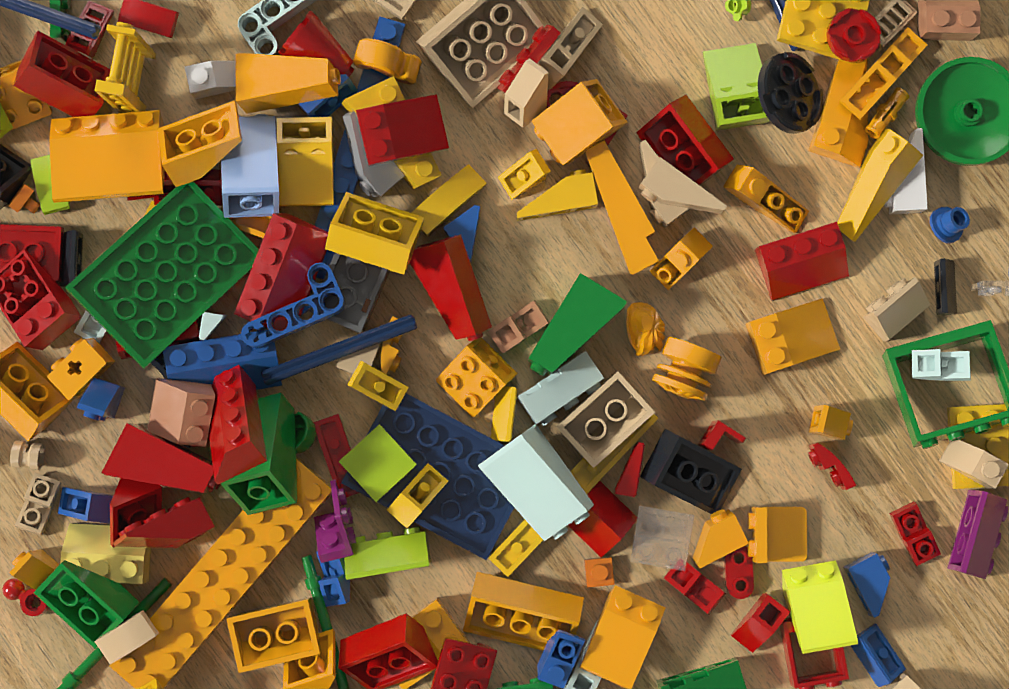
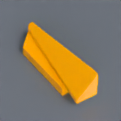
[586,141,659,275]

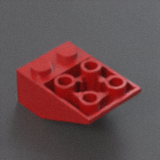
[0,249,82,351]
[113,497,215,548]

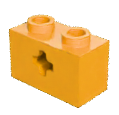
[47,338,115,401]

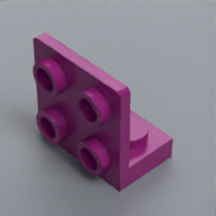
[314,480,356,563]

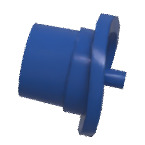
[930,207,970,244]

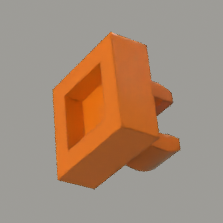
[8,183,40,214]

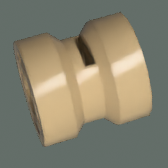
[10,440,45,470]

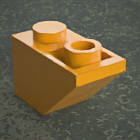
[649,227,713,290]
[9,549,59,590]

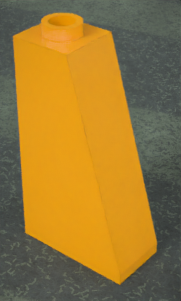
[236,53,341,114]

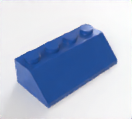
[163,329,282,390]

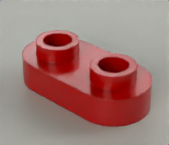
[724,546,754,599]

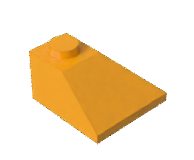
[283,629,336,689]

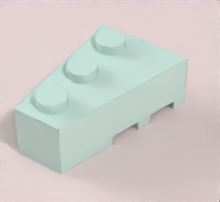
[518,351,604,426]

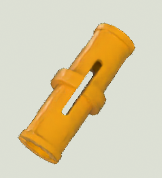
[864,87,910,139]

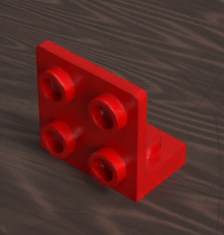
[431,638,498,689]

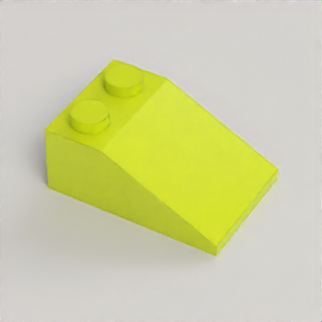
[782,560,858,654]

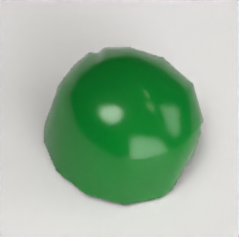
[295,411,317,454]

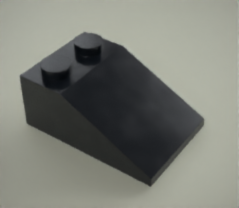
[640,429,742,514]

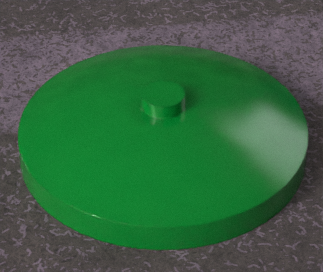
[915,57,1009,166]

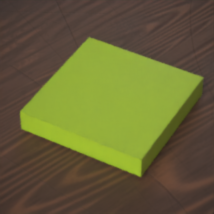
[339,424,417,502]

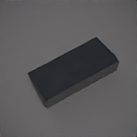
[60,230,83,287]
[934,258,957,315]

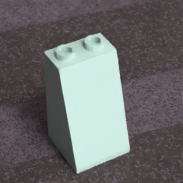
[478,424,594,541]

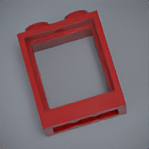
[780,618,849,689]

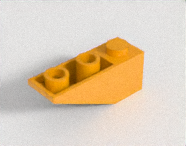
[723,164,809,234]

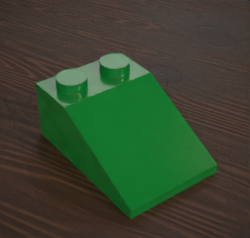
[34,560,139,649]

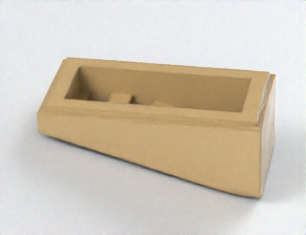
[875,0,918,51]

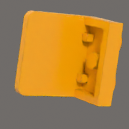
[748,507,807,563]

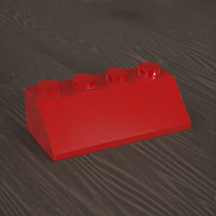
[234,213,328,331]
[209,365,267,485]

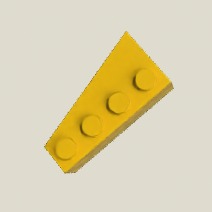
[341,76,442,190]

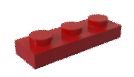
[497,25,561,94]
[314,414,359,498]

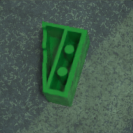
[656,657,747,689]

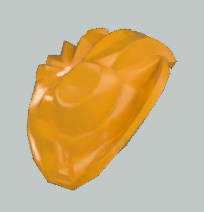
[626,302,665,356]

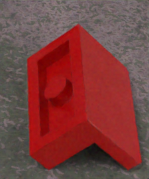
[698,420,746,450]

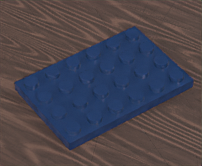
[341,393,514,560]

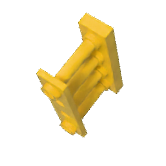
[95,22,156,113]

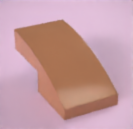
[488,300,550,354]

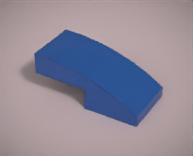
[316,551,350,607]

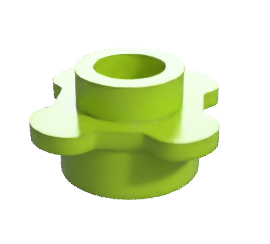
[725,0,751,21]

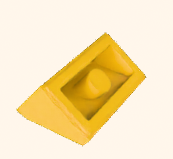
[490,386,517,442]

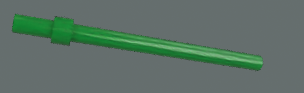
[301,554,350,689]
[57,577,172,689]

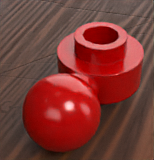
[2,578,49,616]

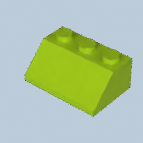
[344,526,431,580]

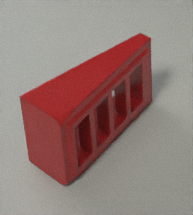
[65,0,114,60]
[613,442,645,497]

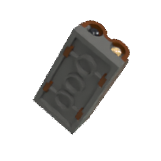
[310,252,390,334]

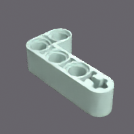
[238,0,316,56]

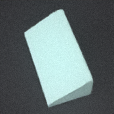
[199,312,227,340]

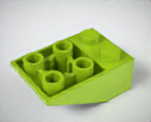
[702,43,770,131]

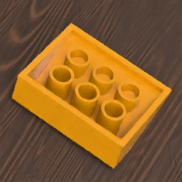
[49,110,165,203]

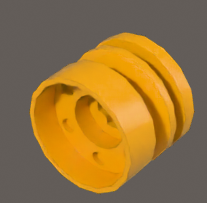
[652,337,722,401]

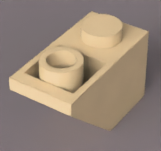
[504,58,549,127]

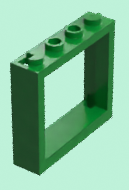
[882,320,1009,449]

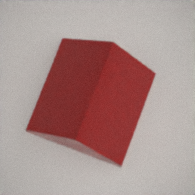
[110,478,162,548]
[568,481,639,557]

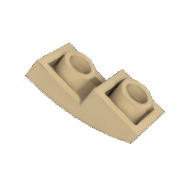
[15,473,61,536]
[94,610,159,664]

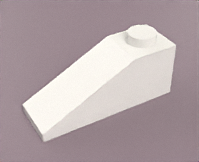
[885,128,928,214]

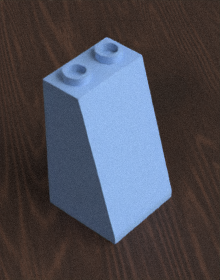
[221,114,279,218]

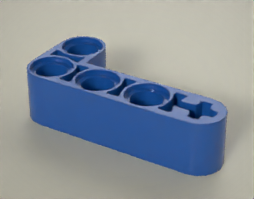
[241,263,345,348]

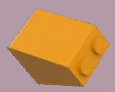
[531,79,628,165]

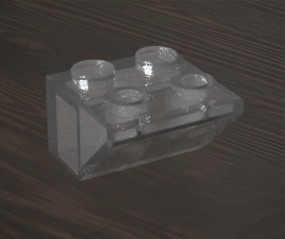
[630,506,694,571]

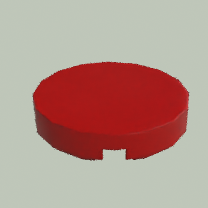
[826,8,881,63]

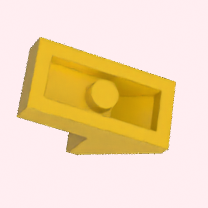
[498,148,551,200]
[347,361,409,411]

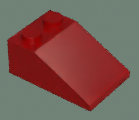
[356,94,449,167]

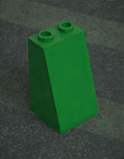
[528,273,628,376]
[220,392,297,515]

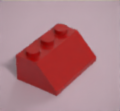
[13,31,111,117]
[636,95,734,186]
[755,222,849,301]
[338,613,438,689]

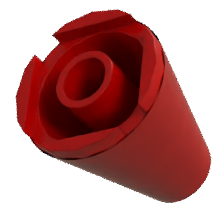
[278,10,355,77]

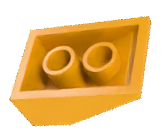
[158,100,242,187]
[745,298,840,375]
[579,585,666,689]
[398,597,470,689]

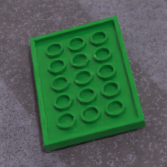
[65,182,259,369]

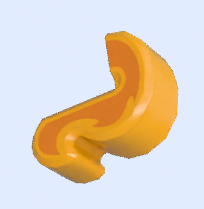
[353,38,422,85]

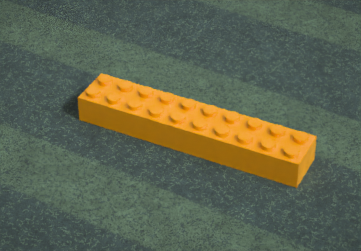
[109,456,332,689]

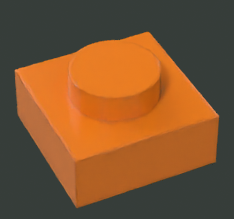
[584,557,614,588]

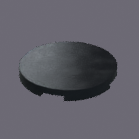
[758,52,823,134]

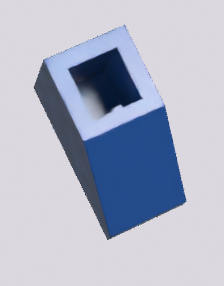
[77,378,125,421]
[537,629,585,689]

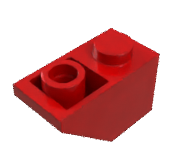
[730,593,790,653]

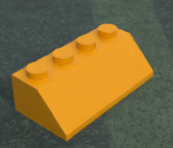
[463,572,584,651]

